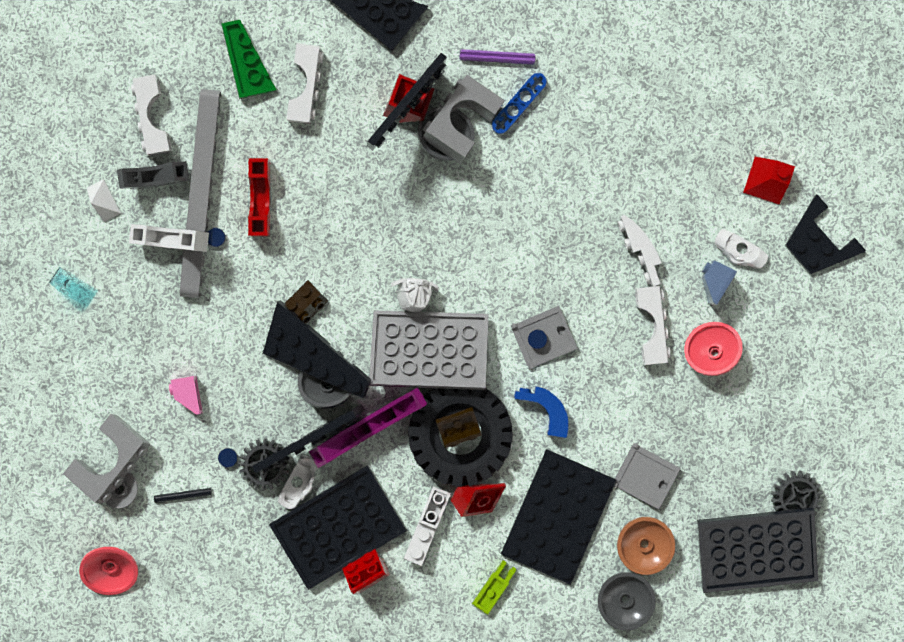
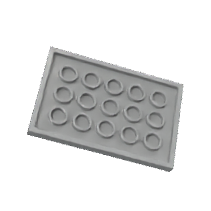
[369,310,489,390]

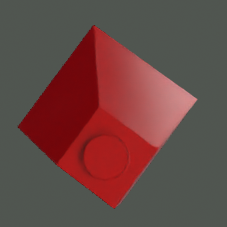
[383,74,435,123]
[743,156,795,204]
[451,483,506,517]

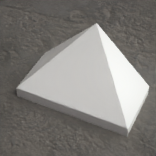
[87,179,121,222]

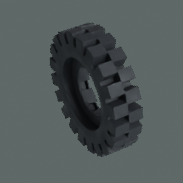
[408,388,513,487]

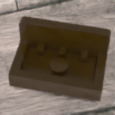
[285,280,329,324]
[436,407,482,448]

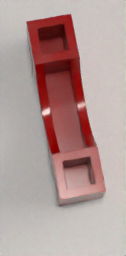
[248,158,270,237]

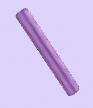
[460,49,535,65]

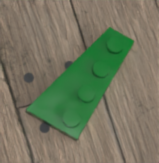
[221,19,277,99]

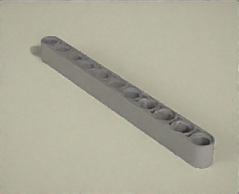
[180,89,221,298]

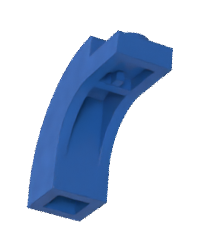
[514,386,568,438]

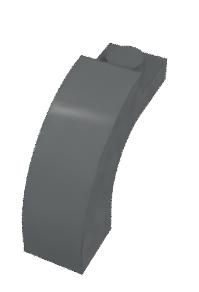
[117,161,189,189]

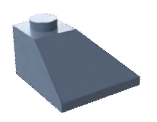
[701,260,737,305]

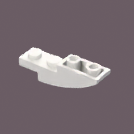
[618,215,661,287]
[404,486,451,566]

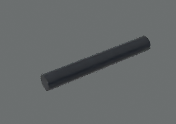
[154,488,212,503]

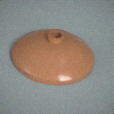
[617,517,675,575]

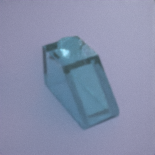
[49,267,98,307]

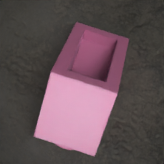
[169,376,203,415]

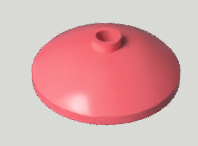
[684,322,743,376]
[79,547,138,595]

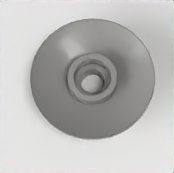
[106,473,138,508]

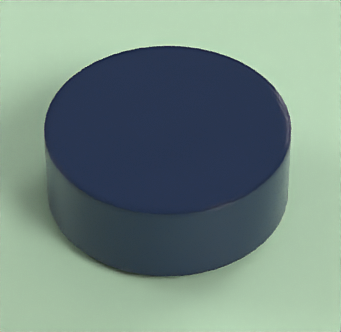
[208,228,226,247]
[528,329,548,349]
[218,448,238,467]

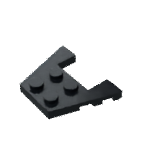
[785,194,866,274]

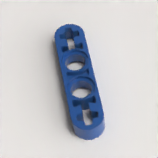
[492,73,547,134]

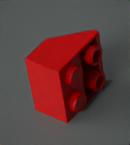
[342,549,390,595]

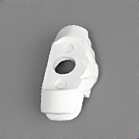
[715,229,768,269]
[278,455,316,509]

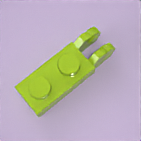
[472,560,516,615]

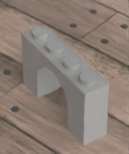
[422,75,505,165]
[63,414,150,504]

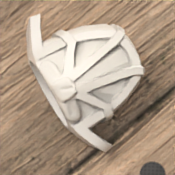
[391,278,439,312]

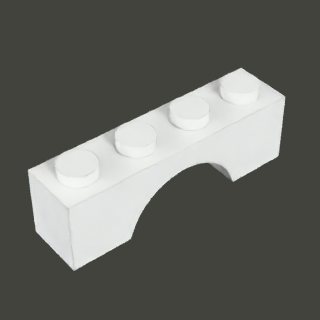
[286,43,324,125]
[131,75,172,156]
[129,224,209,252]
[635,286,671,365]

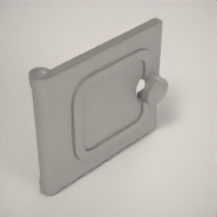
[511,306,578,369]
[614,443,681,509]

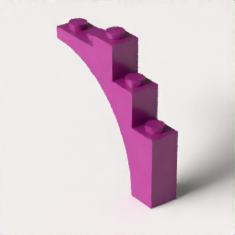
[308,387,427,468]

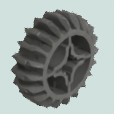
[239,438,291,491]
[771,471,824,516]

